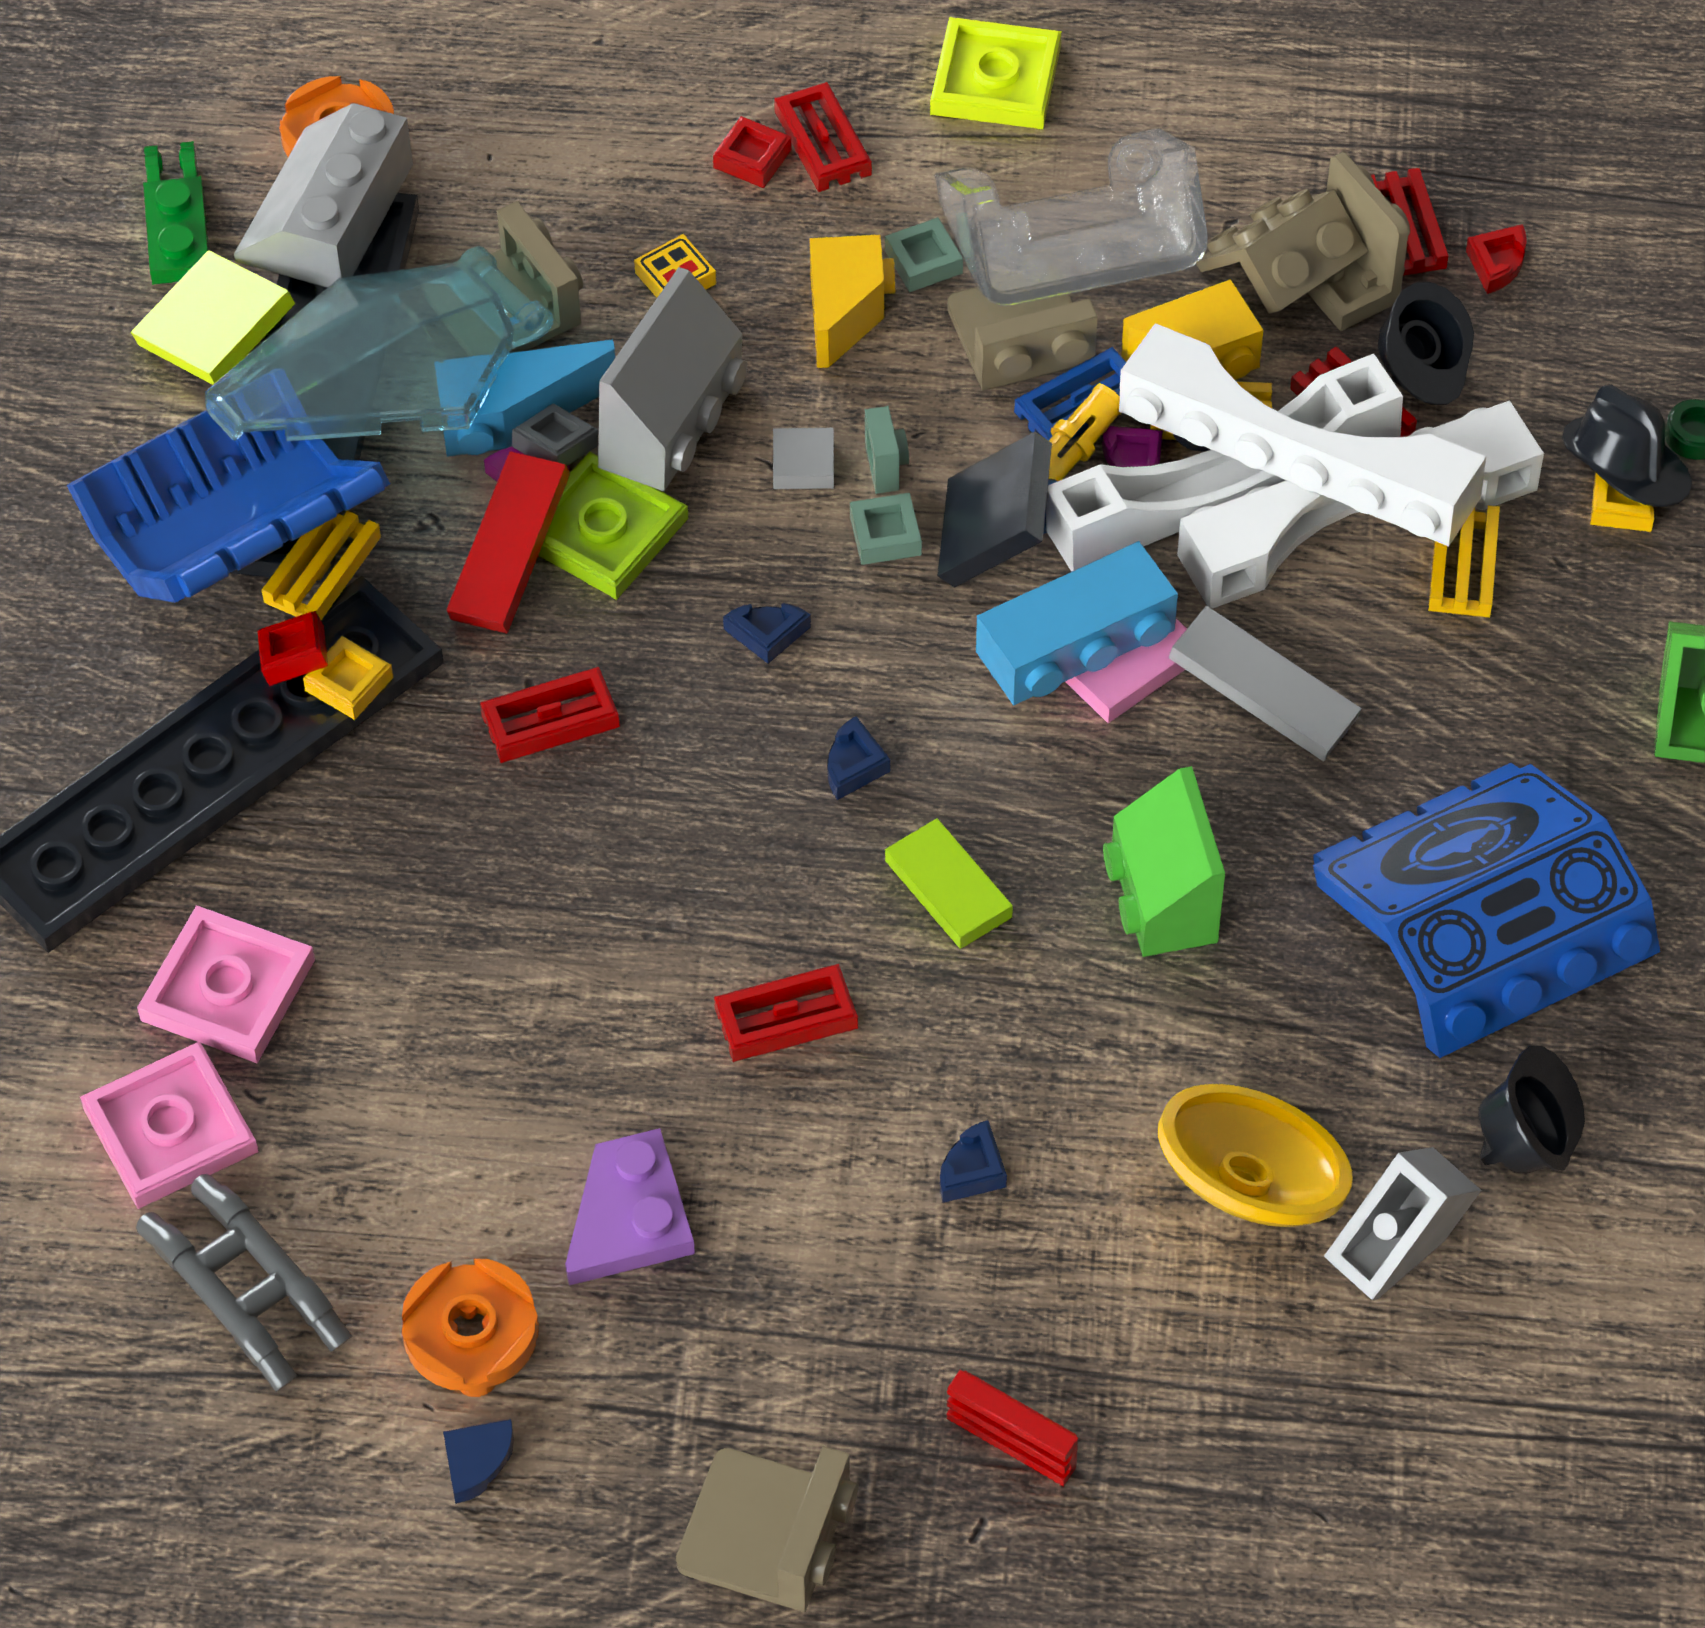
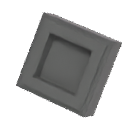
[512,403,598,466]

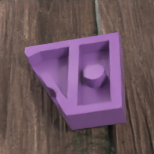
[565,1128,695,1286]

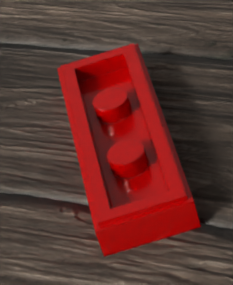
[446,451,570,634]

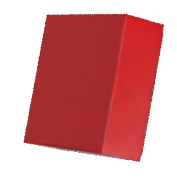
[713,116,792,189]
[257,611,328,686]

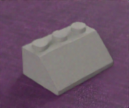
[234,103,413,292]
[598,267,748,491]

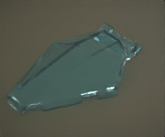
[205,246,554,441]

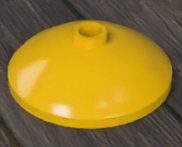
[1158,1084,1353,1227]

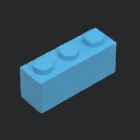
[976,541,1178,706]

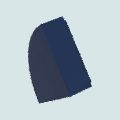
[723,603,811,664]
[827,716,890,800]
[940,1120,1007,1203]
[443,1419,514,1504]

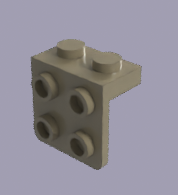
[1307,152,1410,332]
[1195,189,1368,314]
[423,201,583,359]
[947,269,1098,391]
[676,1446,859,1613]

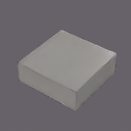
[773,428,834,489]

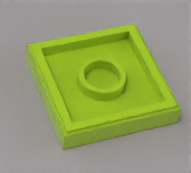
[538,451,689,600]

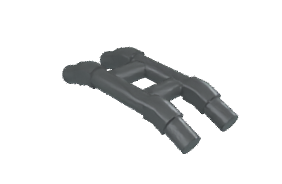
[136,1174,352,1392]

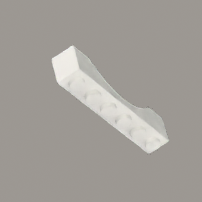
[1119,323,1486,547]
[1046,353,1403,572]
[1177,400,1544,609]

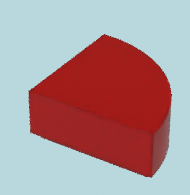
[1466,224,1527,294]

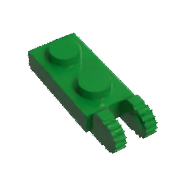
[143,141,209,285]

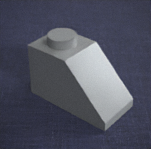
[1324,1147,1482,1300]

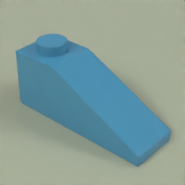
[434,339,615,457]

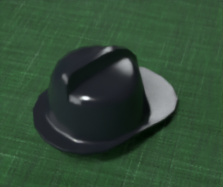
[1378,282,1474,405]
[1562,384,1692,507]
[1478,1046,1585,1173]

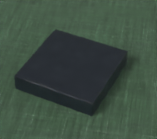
[937,432,1052,588]

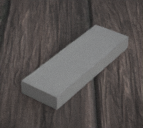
[1169,605,1362,762]

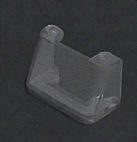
[935,128,1208,306]

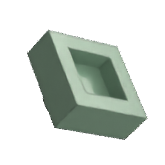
[885,217,963,293]
[865,406,909,494]
[850,493,922,565]

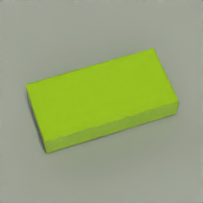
[885,818,1013,949]

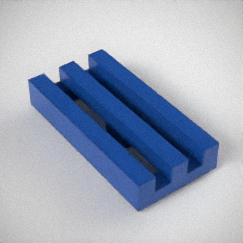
[1014,347,1126,441]

